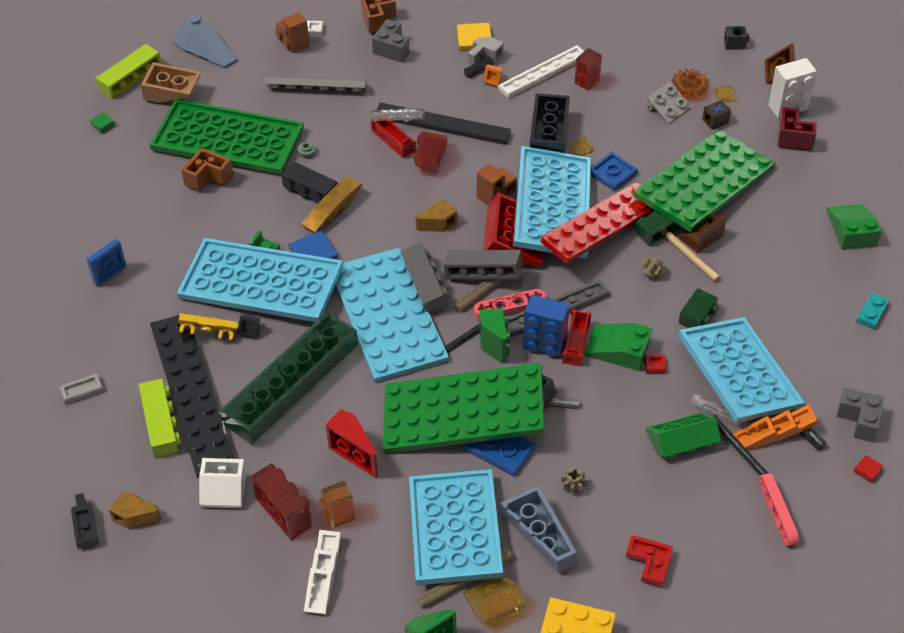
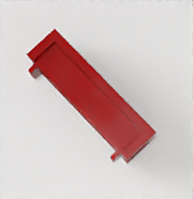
[370,113,416,158]
[562,309,592,366]

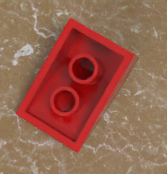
[325,409,378,479]

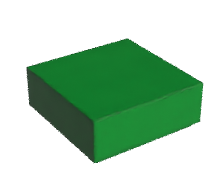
[90,112,115,133]

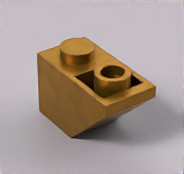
[416,199,458,232]
[108,491,161,529]

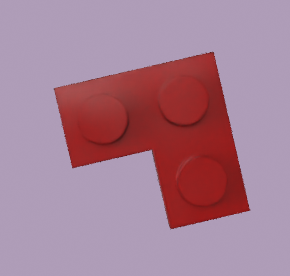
[626,535,673,587]

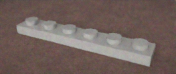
[264,77,367,92]

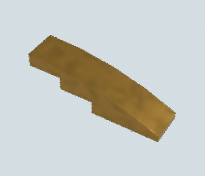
[302,176,363,233]

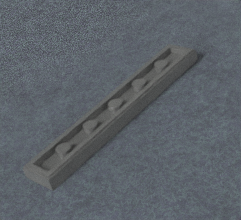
[507,280,610,338]

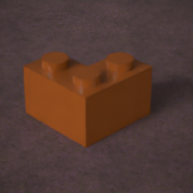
[361,0,397,33]
[275,12,310,53]
[181,148,233,191]
[477,164,517,205]

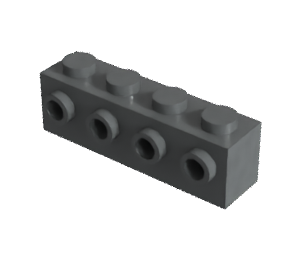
[400,242,449,314]
[443,250,524,279]

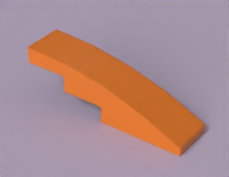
[733,404,819,450]

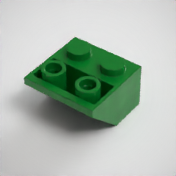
[479,308,510,363]

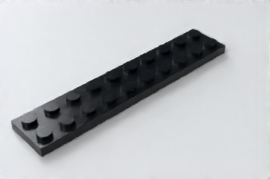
[150,313,235,478]

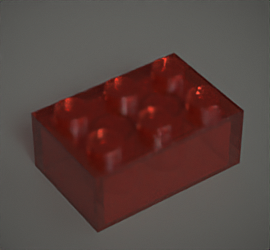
[251,463,312,541]

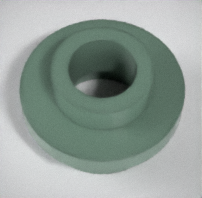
[298,142,315,158]

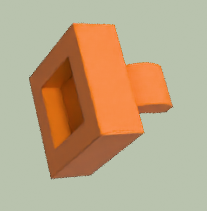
[483,64,503,87]

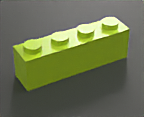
[95,44,161,99]
[139,378,181,458]

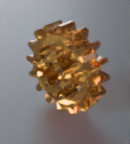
[672,68,709,99]

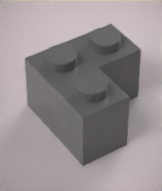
[372,19,410,63]
[836,387,885,443]

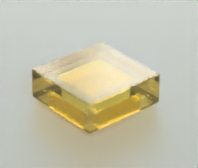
[715,85,736,102]
[570,137,593,156]

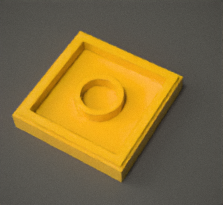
[457,23,491,50]

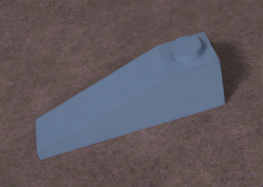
[173,14,238,69]

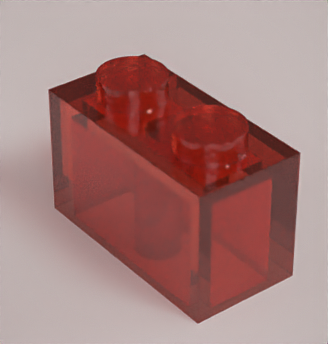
[574,48,602,91]

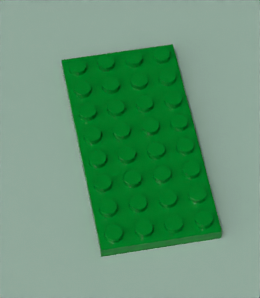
[150,99,304,175]
[633,130,775,232]
[383,362,545,454]

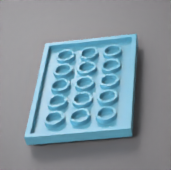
[678,317,805,423]
[409,469,503,585]

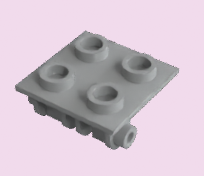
[647,81,691,124]

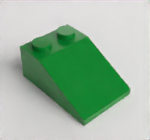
[826,204,882,250]
[584,323,653,371]

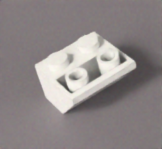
[199,458,247,508]

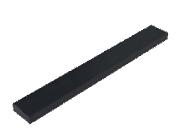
[375,102,511,145]

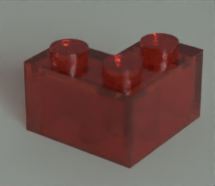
[413,131,448,170]

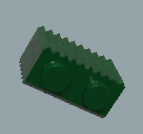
[635,210,678,246]
[678,288,719,328]

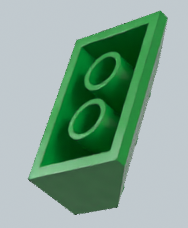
[645,412,721,459]

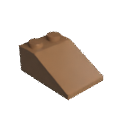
[141,62,201,103]

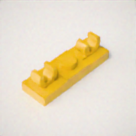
[178,313,238,341]

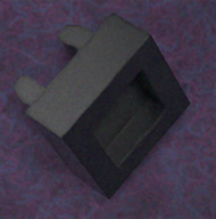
[238,314,261,338]

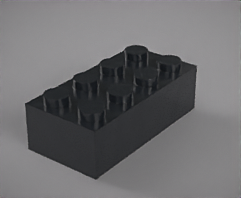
[530,93,570,153]

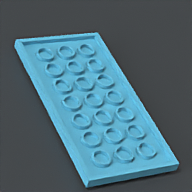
[513,146,591,259]
[177,238,344,323]
[335,248,449,383]

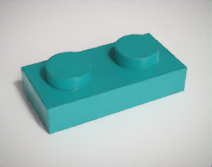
[856,292,890,330]

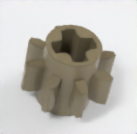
[641,255,665,278]
[561,467,587,494]

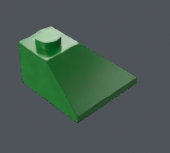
[404,609,457,633]

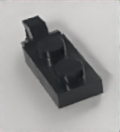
[71,493,99,549]

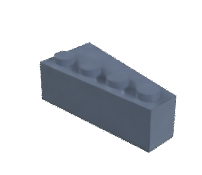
[500,485,578,573]

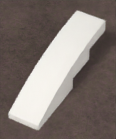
[304,530,342,615]

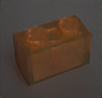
[319,480,355,529]

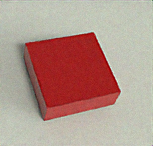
[645,355,666,374]
[854,455,883,483]

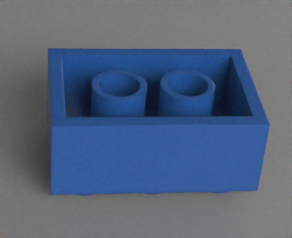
[523,294,569,358]

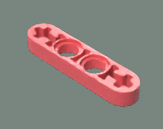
[474,289,546,320]
[759,473,799,546]

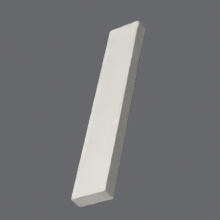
[498,45,587,99]

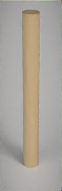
[665,232,720,282]

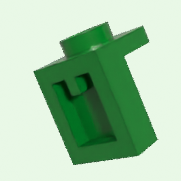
[249,230,280,250]

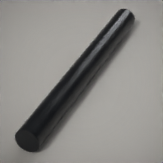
[444,324,479,354]
[712,415,768,475]

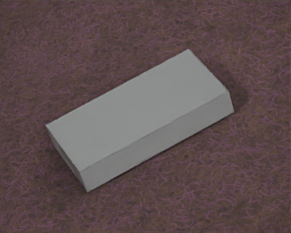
[59,374,104,405]

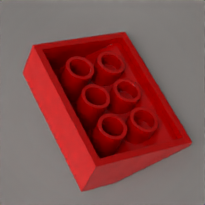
[483,192,543,266]

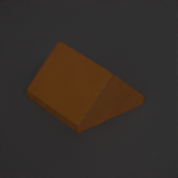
[765,43,795,84]
[678,215,727,253]

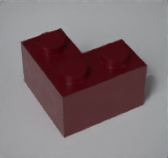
[777,107,817,150]

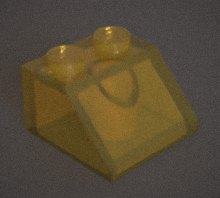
[463,576,525,626]

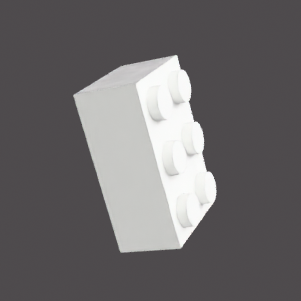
[768,58,817,118]

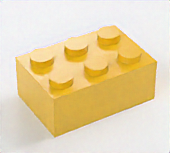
[541,597,616,633]

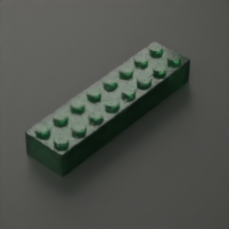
[219,312,358,445]

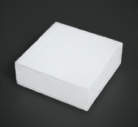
[307,21,324,36]

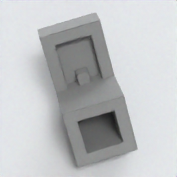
[468,37,504,67]

